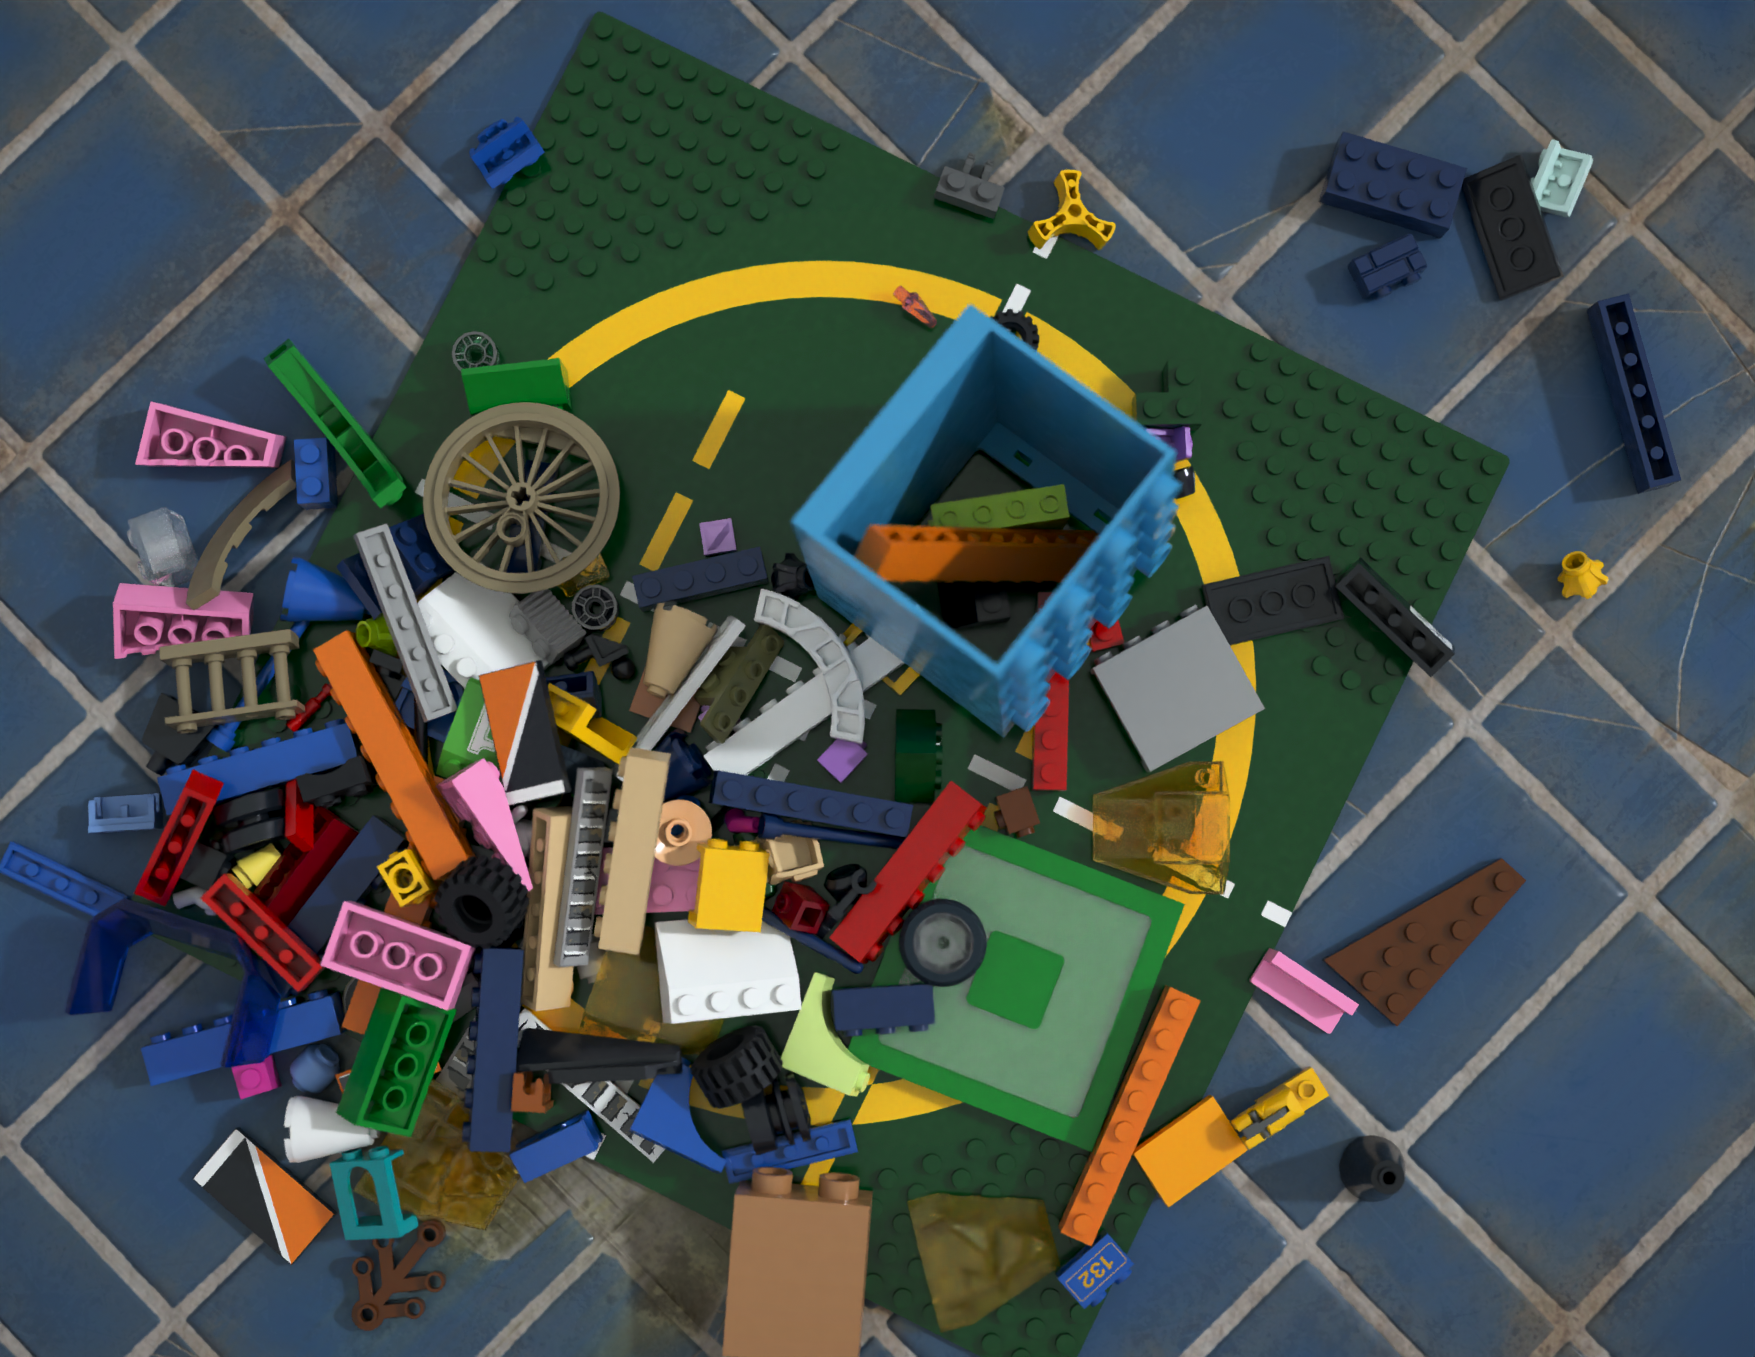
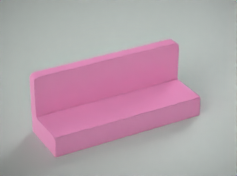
[1250,948,1359,1034]

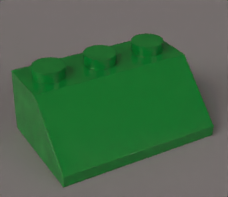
[461,358,571,417]

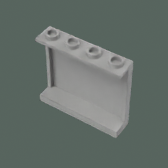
[1090,605,1265,773]

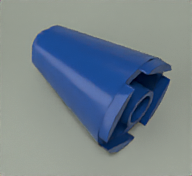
[280,556,370,622]

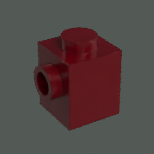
[772,882,830,934]

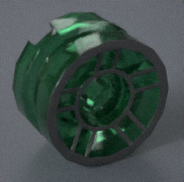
[452,331,501,372]

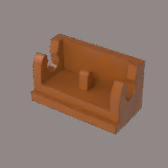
[511,1071,554,1113]

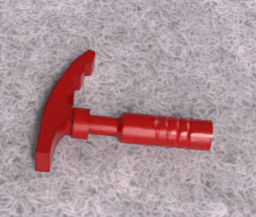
[286,683,333,732]

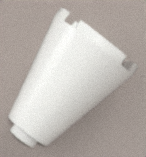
[284,1095,381,1163]

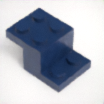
[336,513,456,619]

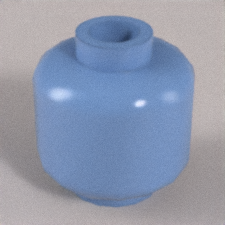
[290,1044,340,1093]

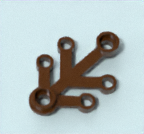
[352,1219,446,1331]

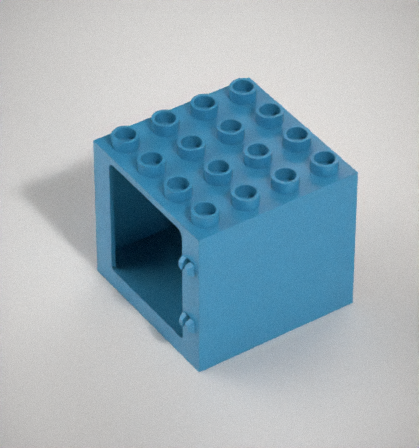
[791,304,1182,738]

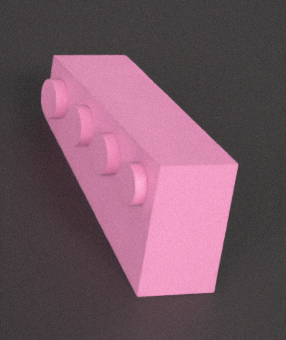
[135,402,287,468]
[113,583,253,659]

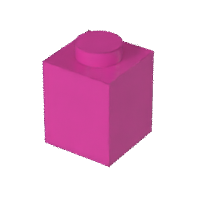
[231,1055,282,1099]

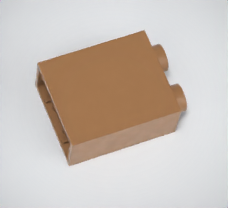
[722,1167,873,1357]

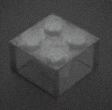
[127,507,198,587]

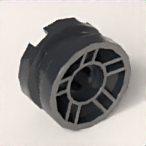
[572,585,619,632]

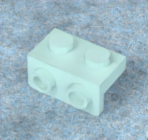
[1531,139,1593,218]

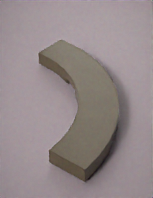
[186,459,296,610]

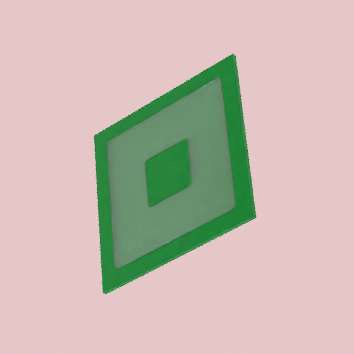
[848,825,1185,1152]

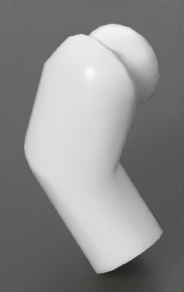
[173,886,217,916]

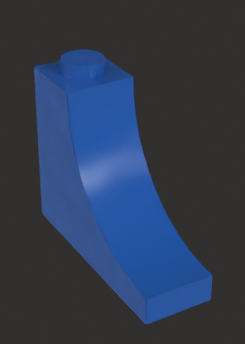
[629,1057,727,1174]

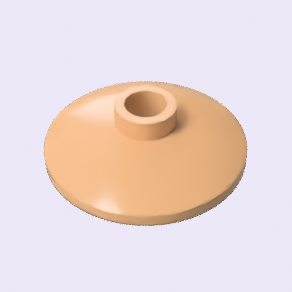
[655,799,712,866]

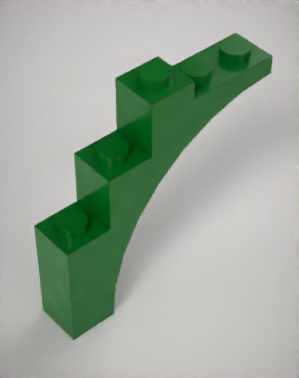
[263,339,407,509]

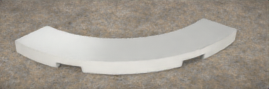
[754,589,865,744]

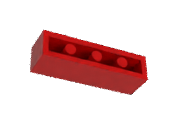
[134,770,224,906]
[200,873,326,992]

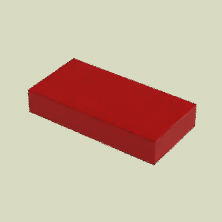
[285,779,314,853]

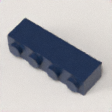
[632,546,769,612]

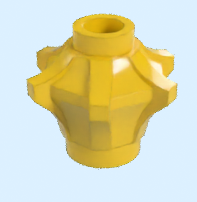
[1557,551,1609,599]

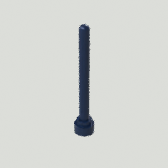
[758,812,907,849]
[762,906,864,974]

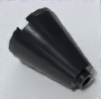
[1339,1135,1406,1202]

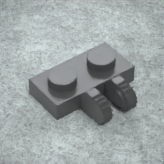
[934,153,1005,219]

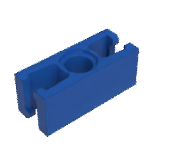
[509,1110,604,1183]

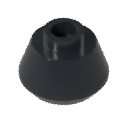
[824,864,867,905]

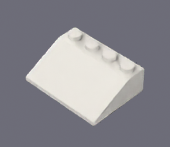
[418,561,551,689]
[654,919,802,1024]

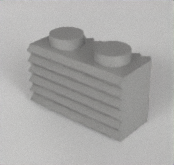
[509,589,586,665]

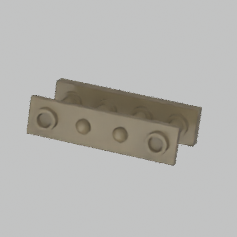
[159,629,305,734]

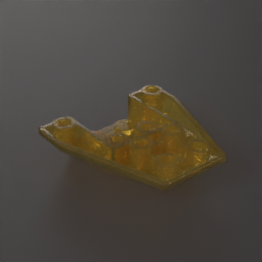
[1093,761,1230,894]
[578,925,725,1055]

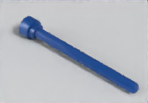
[206,621,310,753]

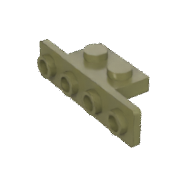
[694,624,784,744]

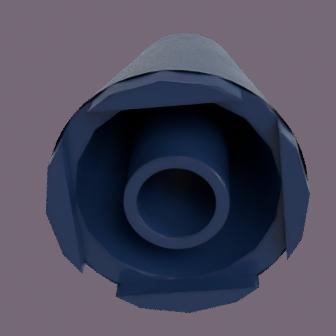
[620,728,712,803]

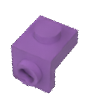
[1145,426,1193,463]

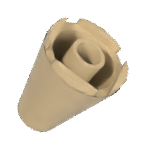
[643,603,718,699]

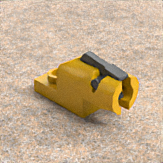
[1231,1066,1330,1150]

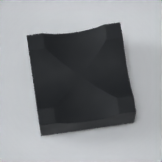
[296,756,378,808]

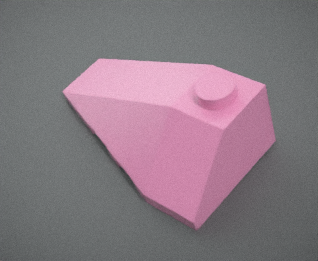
[436,758,533,891]

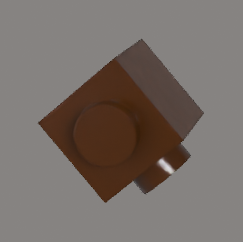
[994,786,1040,838]

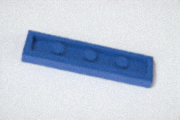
[0,841,131,926]
[722,1118,858,1184]

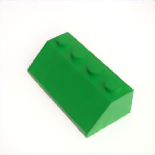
[336,987,457,1137]

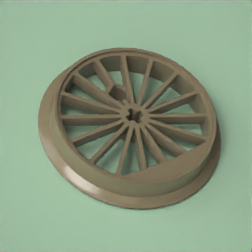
[423,402,620,594]

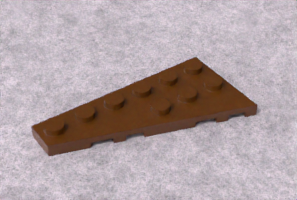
[1322,858,1526,1027]

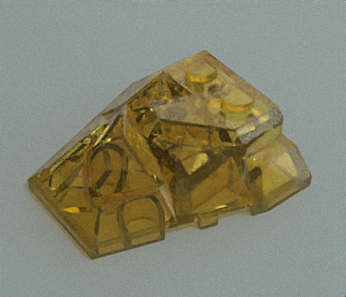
[353,1078,521,1231]
[907,1193,1061,1333]

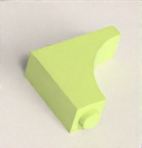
[781,972,870,1096]

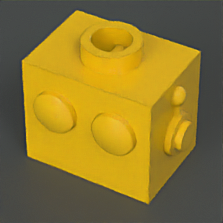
[377,849,438,907]

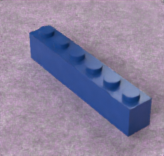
[157,719,365,816]
[141,989,349,1086]

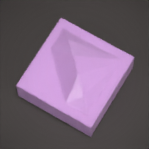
[699,518,737,556]

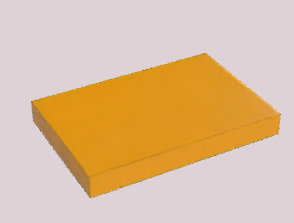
[1132,1095,1248,1208]

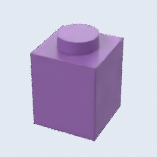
[817,739,868,784]

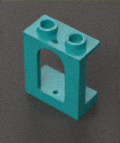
[329,1146,419,1240]

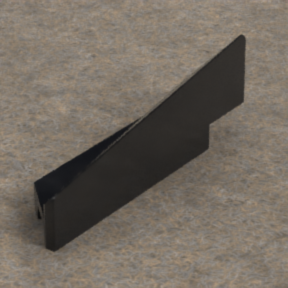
[516,1028,683,1084]

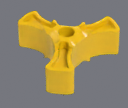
[1028,170,1116,250]

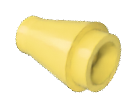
[232,843,281,889]

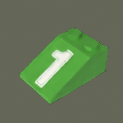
[436,677,503,785]

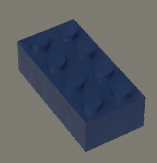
[1319,131,1467,239]

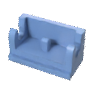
[88,793,163,833]

